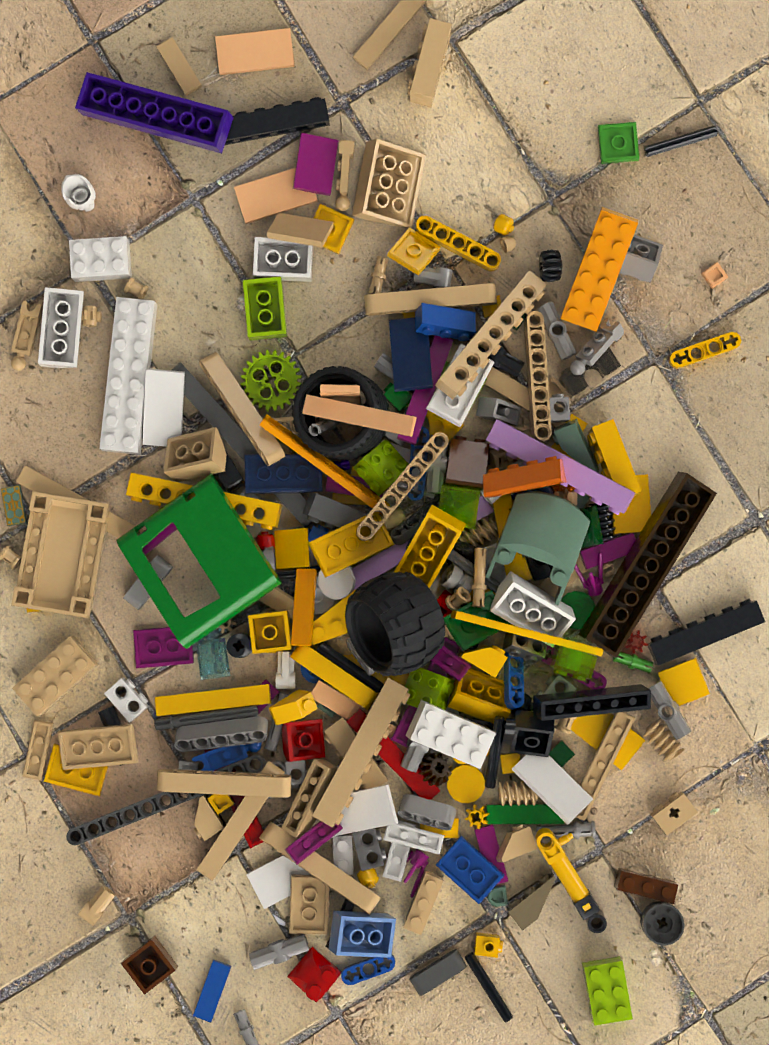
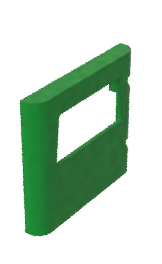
[116,474,282,649]

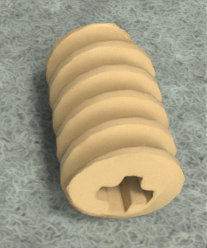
[458,514,498,548]
[644,718,685,762]
[498,781,538,806]

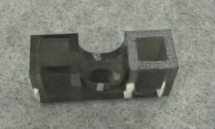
[558,347,621,399]

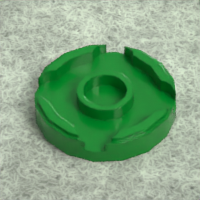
[561,591,595,629]

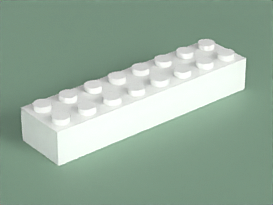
[99,297,157,455]

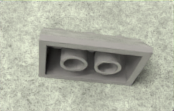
[620,235,663,283]

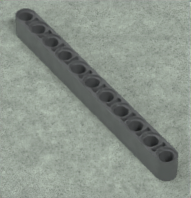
[172,362,312,528]
[66,755,266,846]

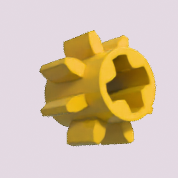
[465,804,489,829]

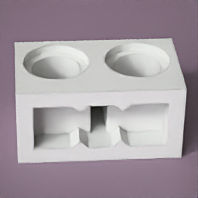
[104,678,149,723]

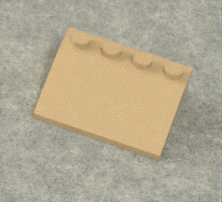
[352,139,426,228]

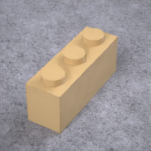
[403,870,444,935]

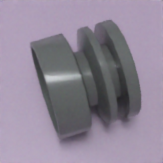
[640,901,685,946]

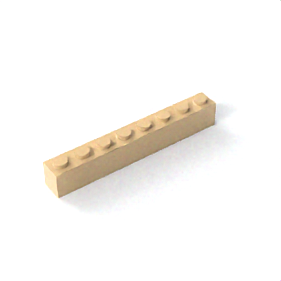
[312,678,411,827]

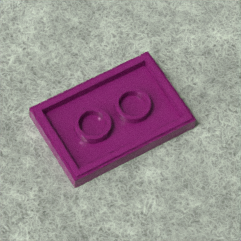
[293,133,339,196]
[133,627,194,669]

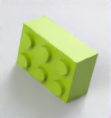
[243,277,287,341]
[582,956,633,1026]

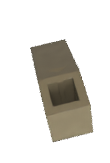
[507,874,556,931]

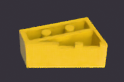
[312,590,355,645]

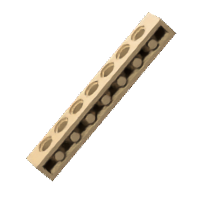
[435,270,547,400]

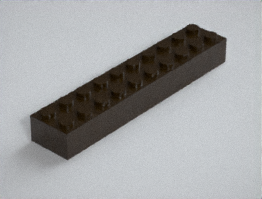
[578,471,717,658]

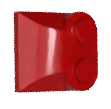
[282,719,325,762]
[287,946,342,1003]

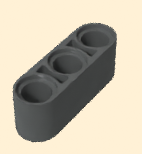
[409,949,467,996]

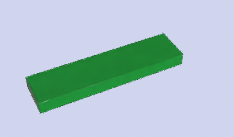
[486,804,564,824]

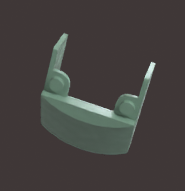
[485,491,590,605]

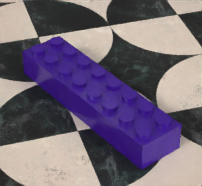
[75,72,234,154]

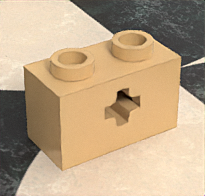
[650,792,698,835]

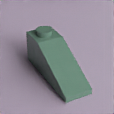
[553,419,599,473]

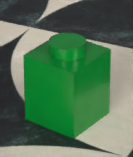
[383,383,412,413]

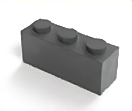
[302,492,367,530]

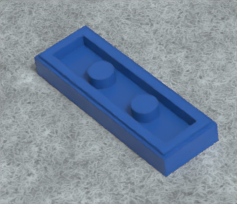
[193,959,232,1023]

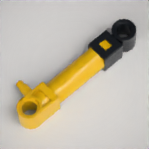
[535,828,607,933]

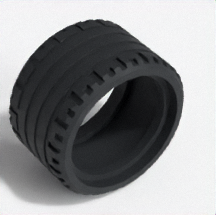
[292,366,390,460]

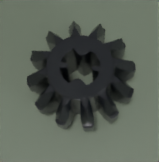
[539,249,562,282]

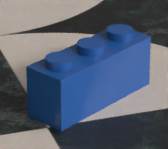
[415,303,476,341]

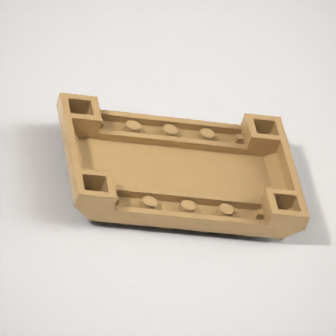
[11,491,109,619]

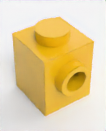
[474,932,503,958]

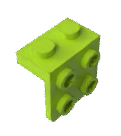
[353,440,409,497]
[405,668,455,710]

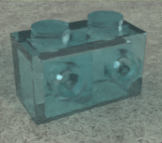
[196,638,230,680]

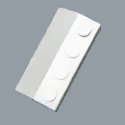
[38,287,84,368]
[490,571,576,648]

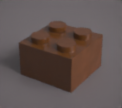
[121,935,178,995]

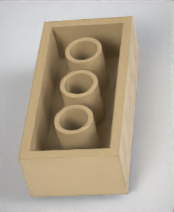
[407,18,452,108]
[12,636,99,717]

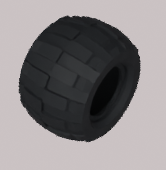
[345,572,445,676]

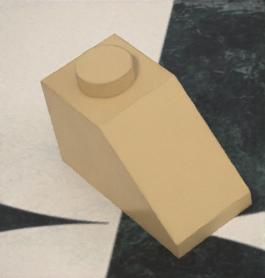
[194,794,226,841]
[496,824,538,862]

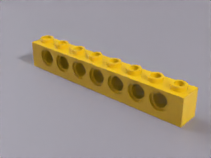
[126,473,283,530]

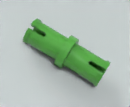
[612,652,653,673]

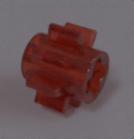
[624,630,648,654]

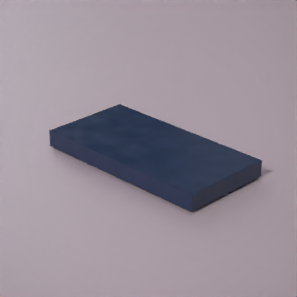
[389,317,433,392]
[244,454,323,494]

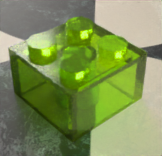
[439,483,481,529]
[550,645,598,681]

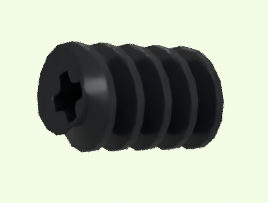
[588,503,617,541]
[226,633,252,658]

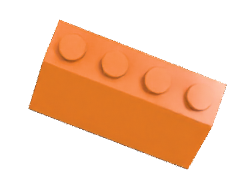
[483,456,567,498]

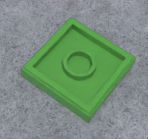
[598,122,639,164]

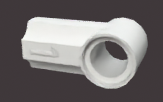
[276,651,296,689]

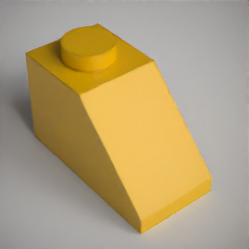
[269,689,318,725]

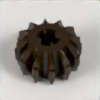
[419,753,452,786]

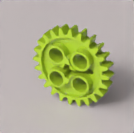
[240,350,302,412]

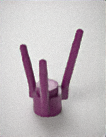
[574,552,604,596]
[403,849,429,898]

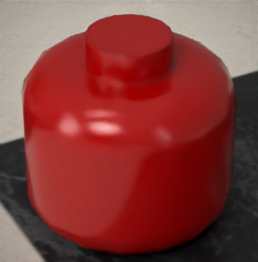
[255,531,275,550]

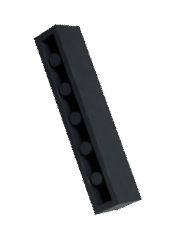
[225,97,330,145]
[647,598,766,666]
[533,684,651,721]

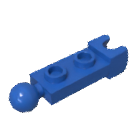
[192,742,262,771]

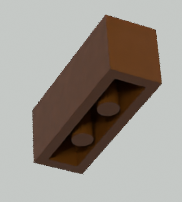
[614,868,678,904]

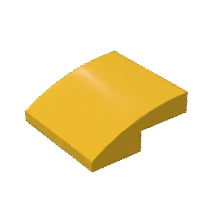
[658,658,710,706]

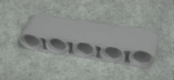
[174,716,268,752]

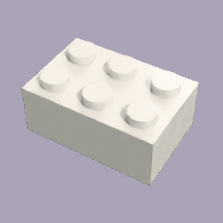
[69,236,132,282]
[253,237,313,282]

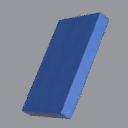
[436,836,505,904]

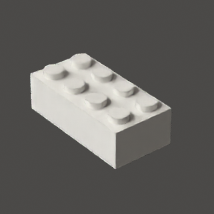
[406,700,496,769]

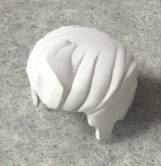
[61,174,96,212]

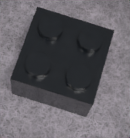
[510,710,554,757]

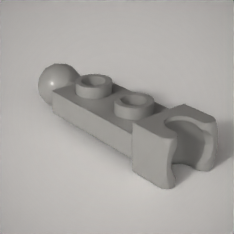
[570,318,624,375]

